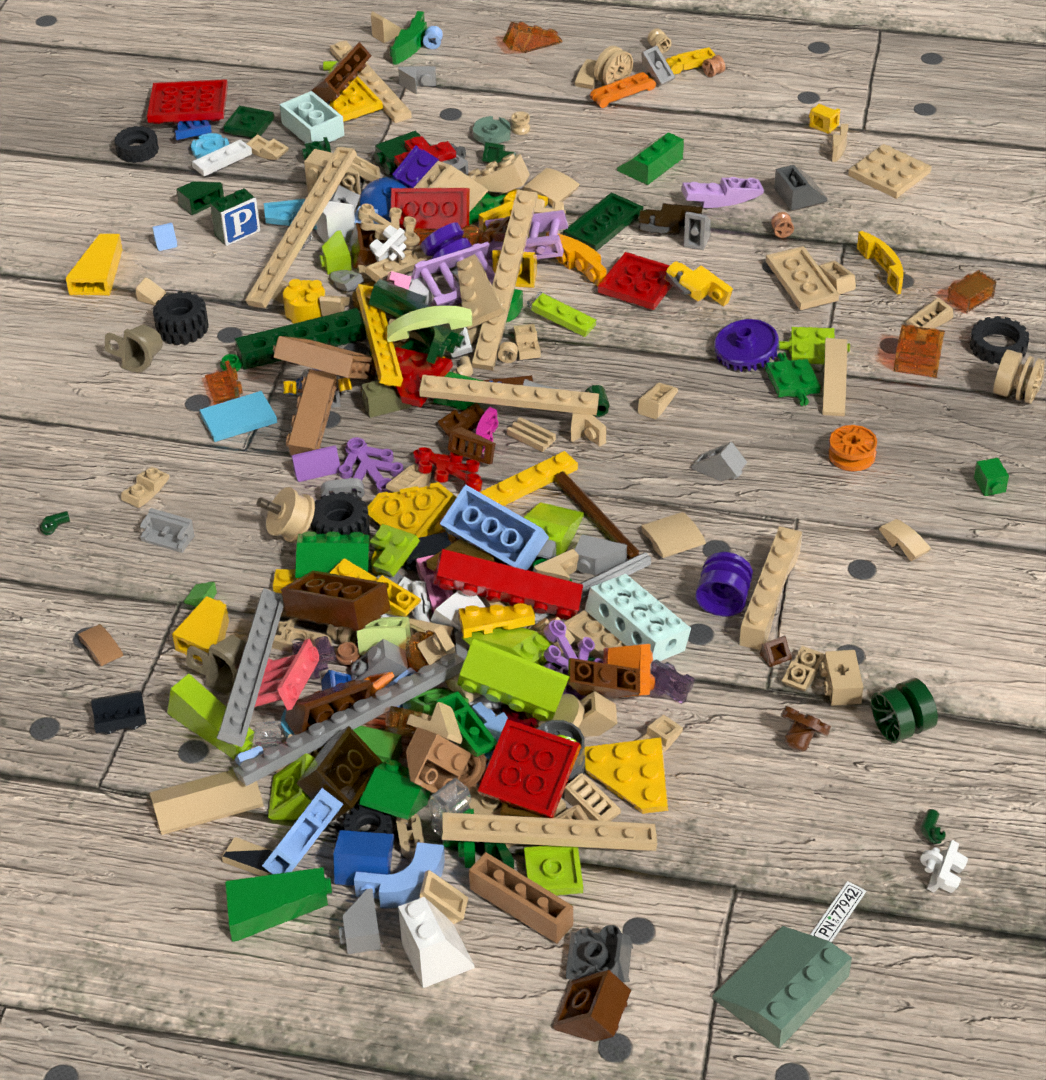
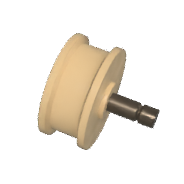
[256,487,315,543]

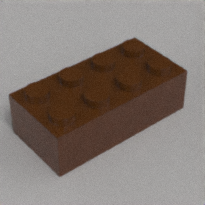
[281,570,391,631]

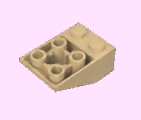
[304,149,361,206]
[468,154,530,193]
[414,161,488,212]

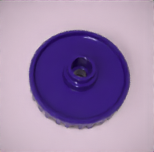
[714,319,779,372]

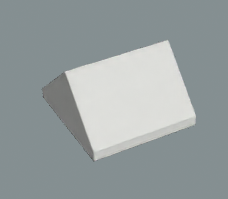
[316,201,355,243]

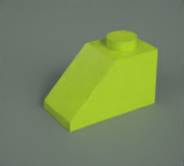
[319,230,352,275]

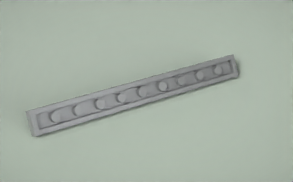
[217,588,284,747]
[234,653,465,786]

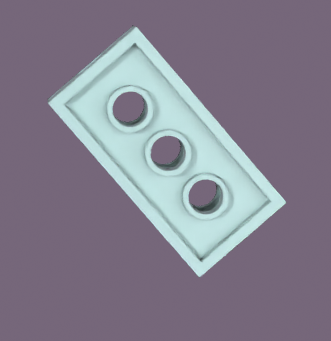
[585,574,691,665]

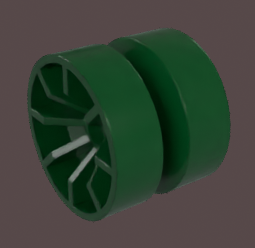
[871,678,938,743]

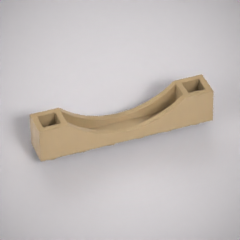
[739,526,802,651]

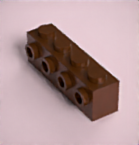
[312,42,372,103]

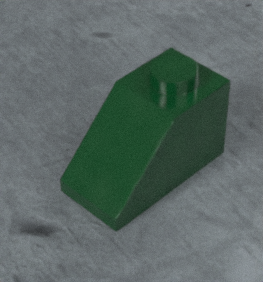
[176,181,224,215]

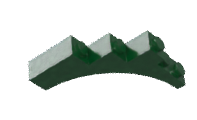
[368,279,465,364]

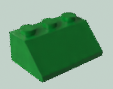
[617,132,684,185]
[295,531,369,578]

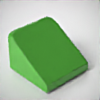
[184,582,217,607]

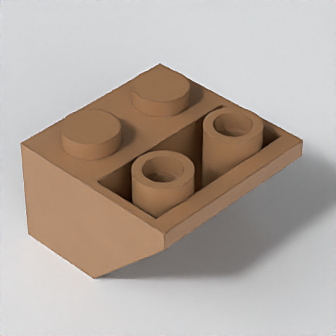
[406,727,471,801]

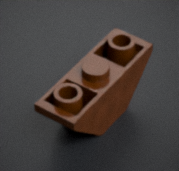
[568,658,640,699]

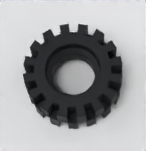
[344,805,393,834]

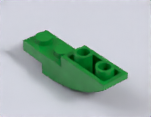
[390,11,427,65]

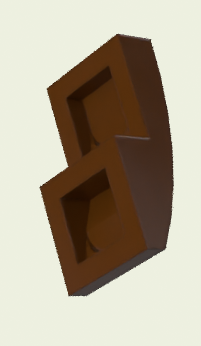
[437,402,485,437]

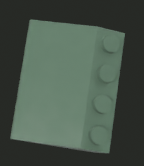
[712,926,852,1048]

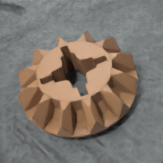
[456,752,489,791]

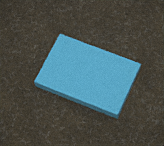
[200,391,277,442]

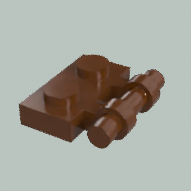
[481,216,510,243]

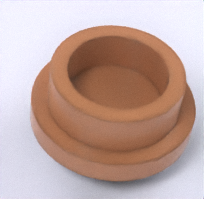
[336,642,361,665]

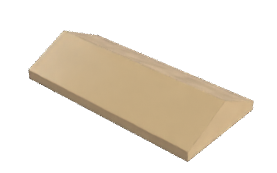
[150,769,264,835]

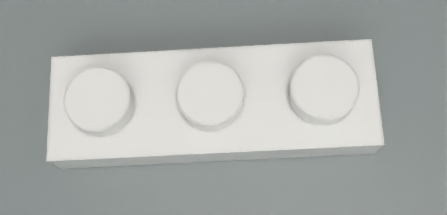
[192,139,252,176]

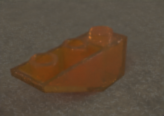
[503,22,563,53]

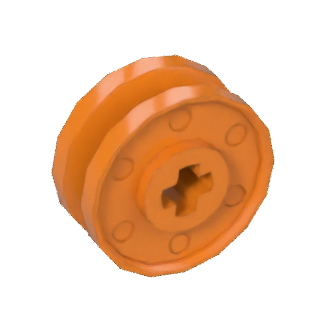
[828,425,877,471]

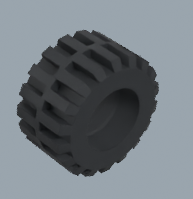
[153,292,209,345]
[311,492,370,535]

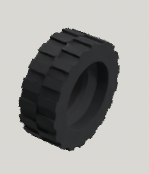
[115,126,159,163]

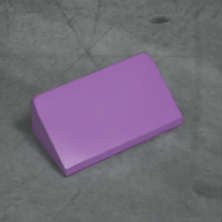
[292,445,340,482]

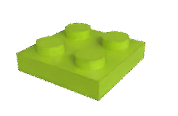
[524,845,583,896]

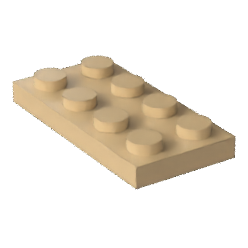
[766,246,839,310]

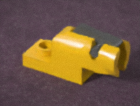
[665,261,733,307]

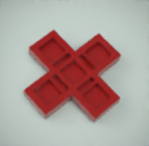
[394,136,456,167]

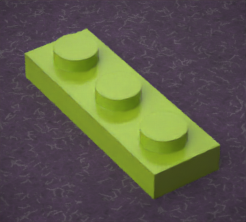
[531,293,597,337]

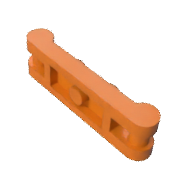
[590,72,656,108]

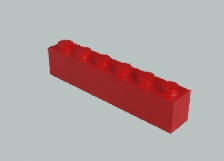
[433,549,583,620]

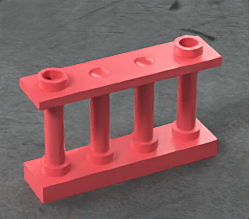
[227,639,320,711]

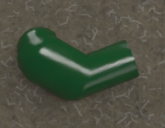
[40,511,70,535]
[920,809,946,844]

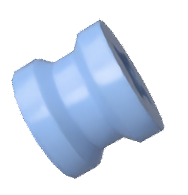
[423,26,443,49]

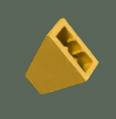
[172,596,229,662]

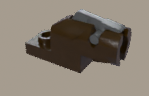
[639,203,703,234]

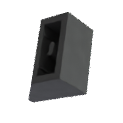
[774,165,828,210]

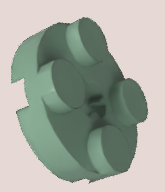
[473,116,511,146]

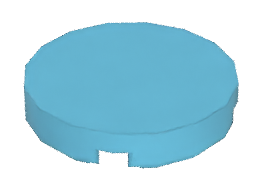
[191,133,229,159]

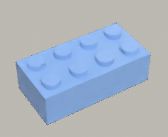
[440,484,549,570]

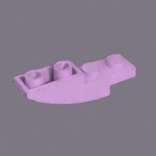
[681,177,764,208]

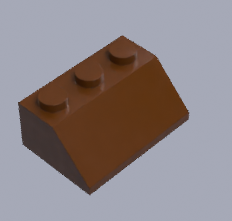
[285,680,372,735]

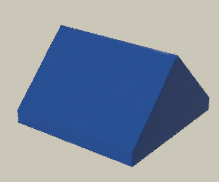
[333,830,394,886]

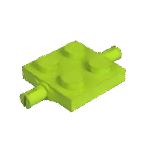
[779,327,850,365]

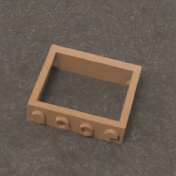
[273,336,376,379]

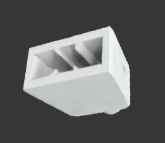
[430,590,486,638]

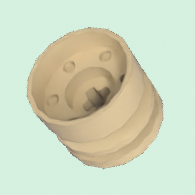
[993,349,1045,404]

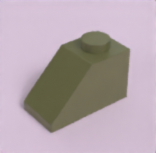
[361,380,412,418]

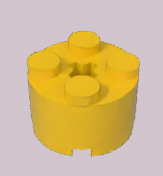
[283,279,325,324]

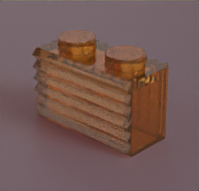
[947,270,996,313]

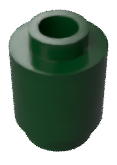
[585,385,610,417]

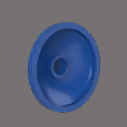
[360,177,408,222]

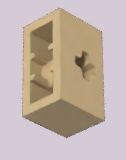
[820,650,864,706]

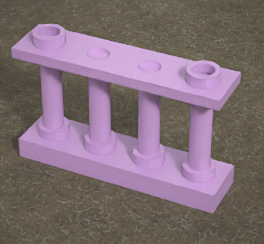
[485,210,568,265]
[411,242,495,307]

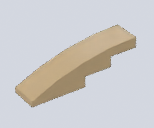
[822,338,847,416]

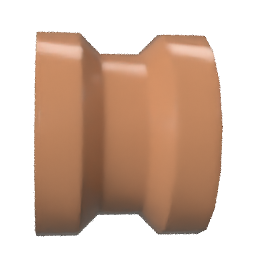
[702,55,725,77]
[771,212,794,238]

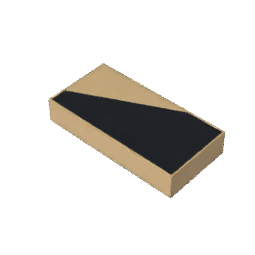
[222,837,273,876]

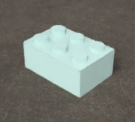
[280,91,344,143]

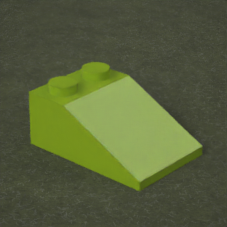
[524,502,584,556]
[462,627,552,666]

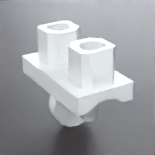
[370,225,407,262]
[920,840,968,893]

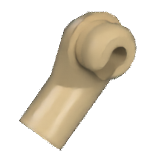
[453,356,473,377]

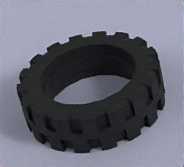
[970,316,1029,365]

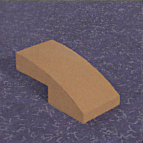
[78,624,123,666]

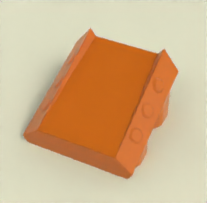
[603,644,655,698]

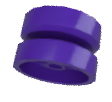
[420,223,472,272]

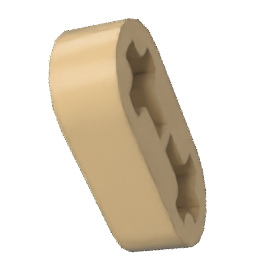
[396,814,424,859]

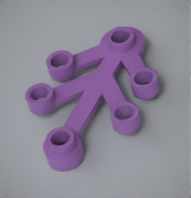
[339,437,403,493]
[544,620,603,700]

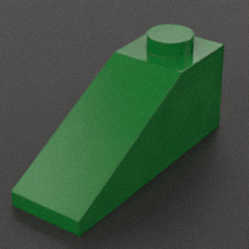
[435,691,497,757]

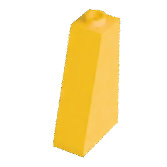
[66,234,123,296]

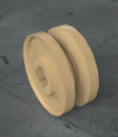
[594,46,633,85]

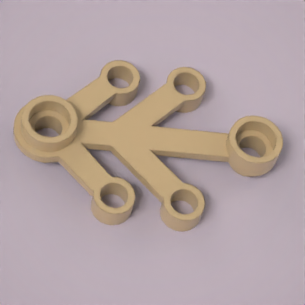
[358,204,420,249]

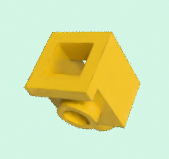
[809,104,840,134]

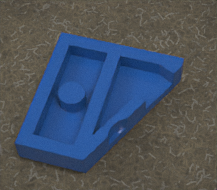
[175,120,212,140]

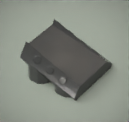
[566,925,633,982]

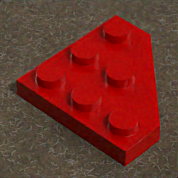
[395,347,453,407]

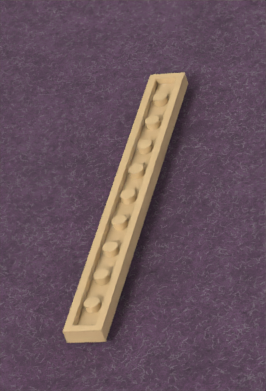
[245,147,357,308]
[472,190,538,371]

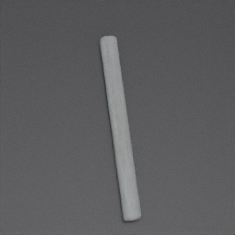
[534,552,651,622]

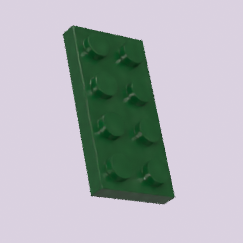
[563,192,643,251]

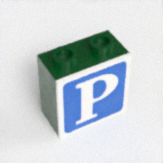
[210,188,260,246]

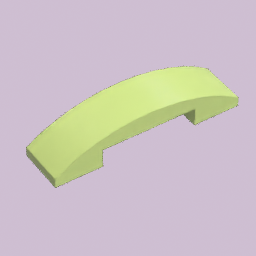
[387,306,472,342]

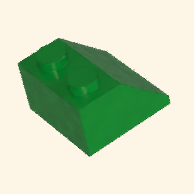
[360,760,430,820]

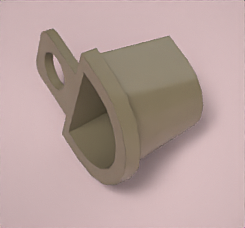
[104,324,163,373]
[186,635,246,693]

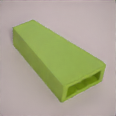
[167,674,254,759]

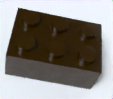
[296,726,383,821]

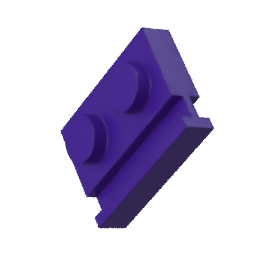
[392,145,439,188]

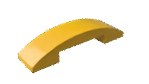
[857,231,903,295]

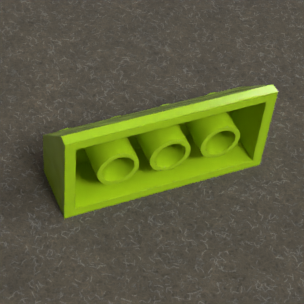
[457,639,569,721]

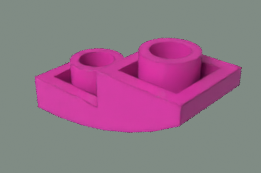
[476,407,499,453]

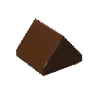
[760,636,792,667]

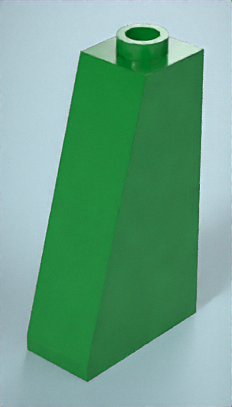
[225,867,332,942]

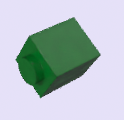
[974,457,1009,496]

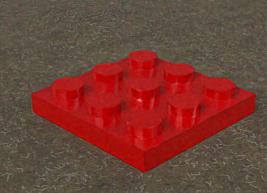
[598,252,673,310]
[478,719,581,818]

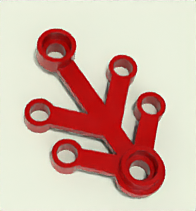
[413,447,483,492]

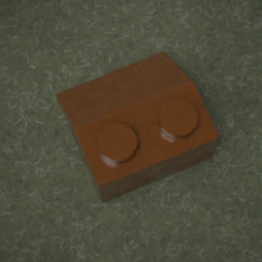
[350,223,387,268]
[552,970,631,1042]

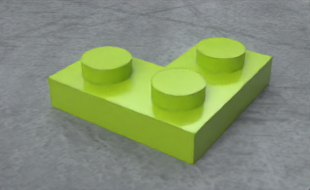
[370,524,420,577]

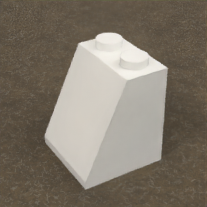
[398,897,475,988]

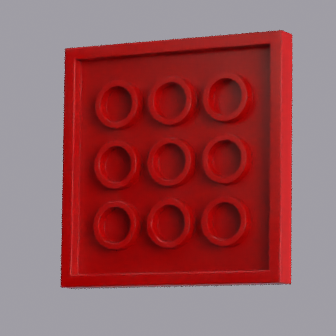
[147,79,228,124]

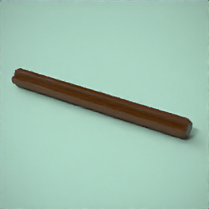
[555,471,639,560]

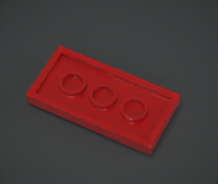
[391,188,470,229]

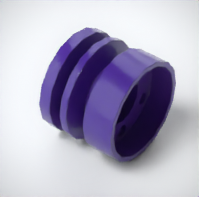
[696,552,753,617]

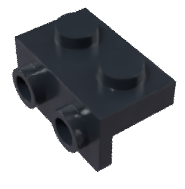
[91,690,147,734]

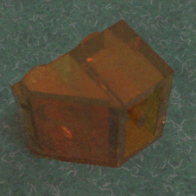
[893,325,945,378]

